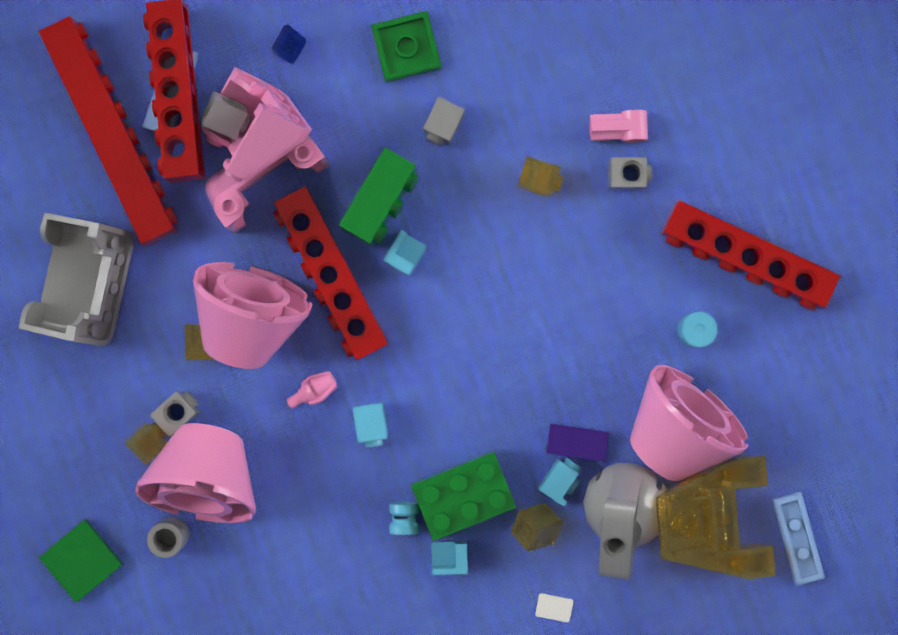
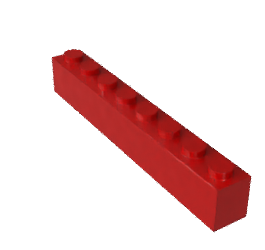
[38,16,179,246]

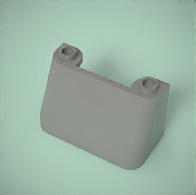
[18,212,134,346]

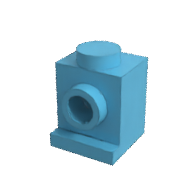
[538,458,581,506]

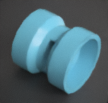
[389,502,419,535]

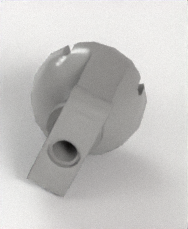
[583,463,671,580]

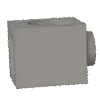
[201,91,250,140]
[423,96,465,146]
[608,157,652,190]
[150,391,200,437]

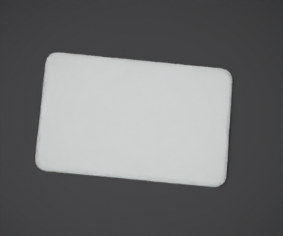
[535,593,574,622]

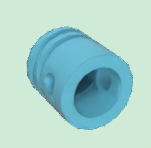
[677,312,718,347]

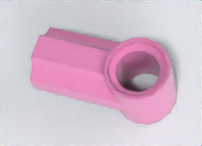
[589,110,648,143]

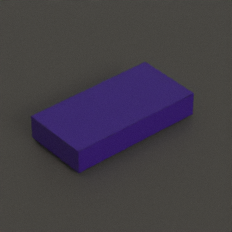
[546,423,609,462]

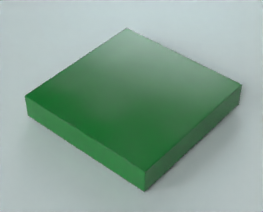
[371,10,442,83]
[38,519,124,603]

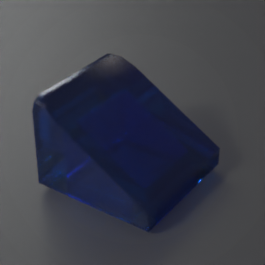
[271,24,307,64]

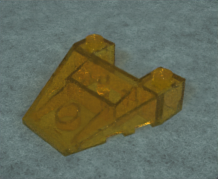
[656,455,776,579]

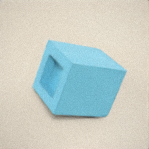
[383,230,426,277]
[431,541,468,575]

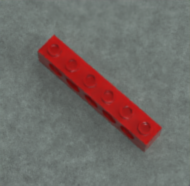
[143,0,206,183]
[273,186,389,361]
[660,200,841,311]

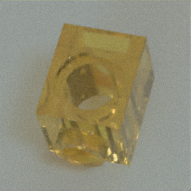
[517,156,564,198]

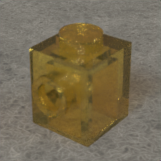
[123,421,167,465]

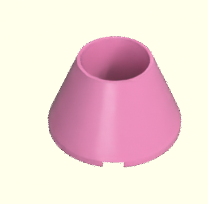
[193,262,312,369]
[630,365,749,482]
[135,423,256,523]

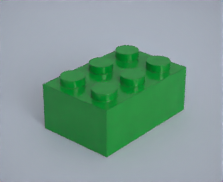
[339,147,419,247]
[411,450,517,541]

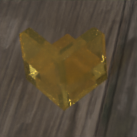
[185,324,215,360]
[511,503,563,552]

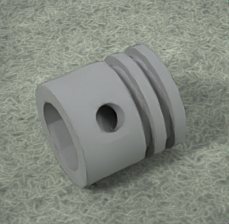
[147,517,189,558]

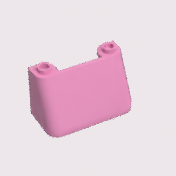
[201,67,312,182]
[205,136,330,233]

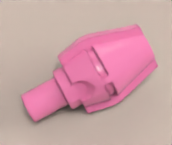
[287,371,337,409]

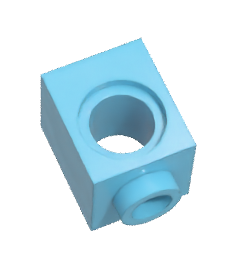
[353,403,388,447]

